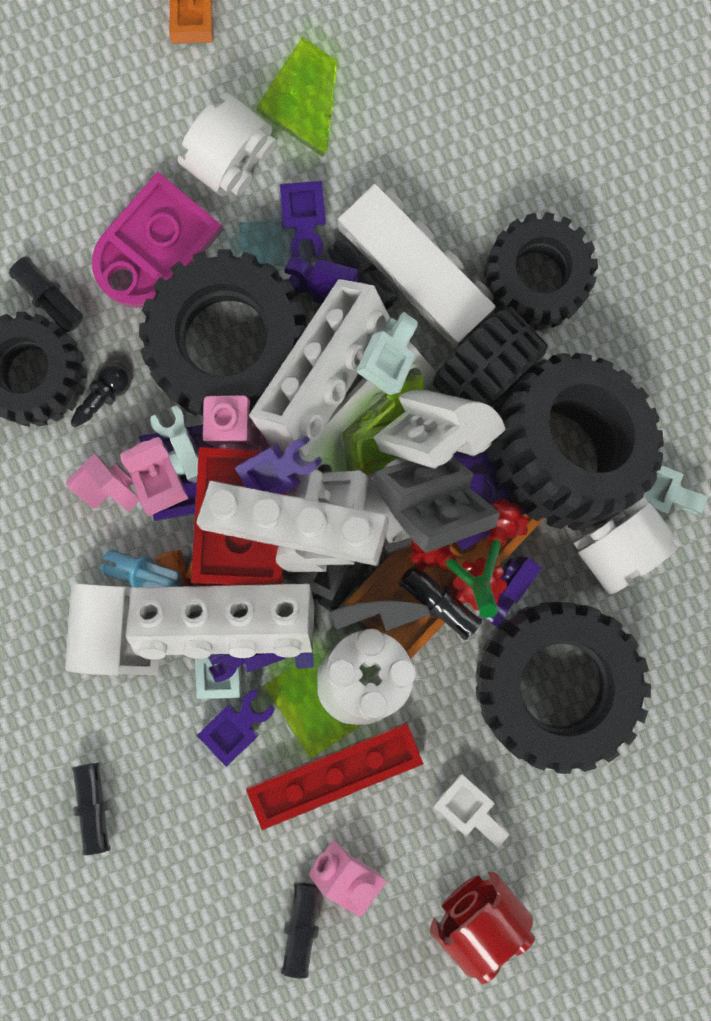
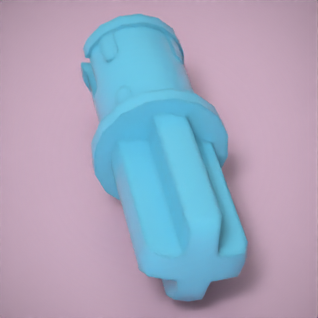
[101,550,183,588]

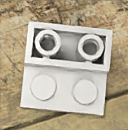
[373,389,506,469]
[276,469,370,572]
[65,584,159,676]

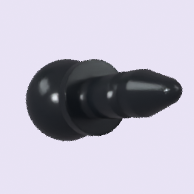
[71,363,132,428]

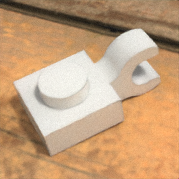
[433,772,510,848]

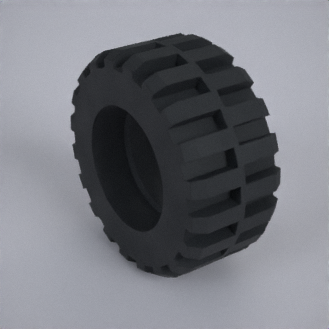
[139,249,307,416]
[486,353,664,530]
[475,602,651,774]

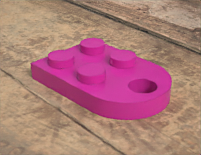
[92,171,224,308]

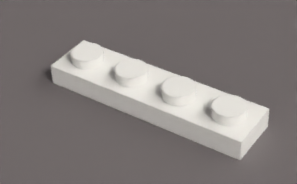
[196,481,389,566]

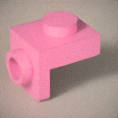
[203,396,260,450]
[120,437,188,516]
[65,453,140,512]
[309,841,387,917]

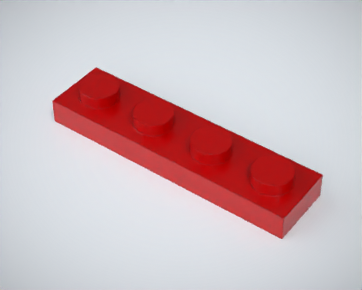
[246,722,424,830]

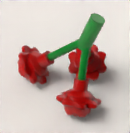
[410,499,529,618]

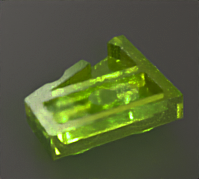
[256,36,338,157]
[342,373,424,475]
[263,664,361,759]

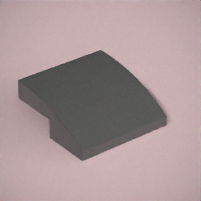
[373,456,500,553]
[330,600,430,631]

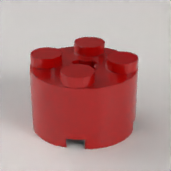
[430,872,535,984]

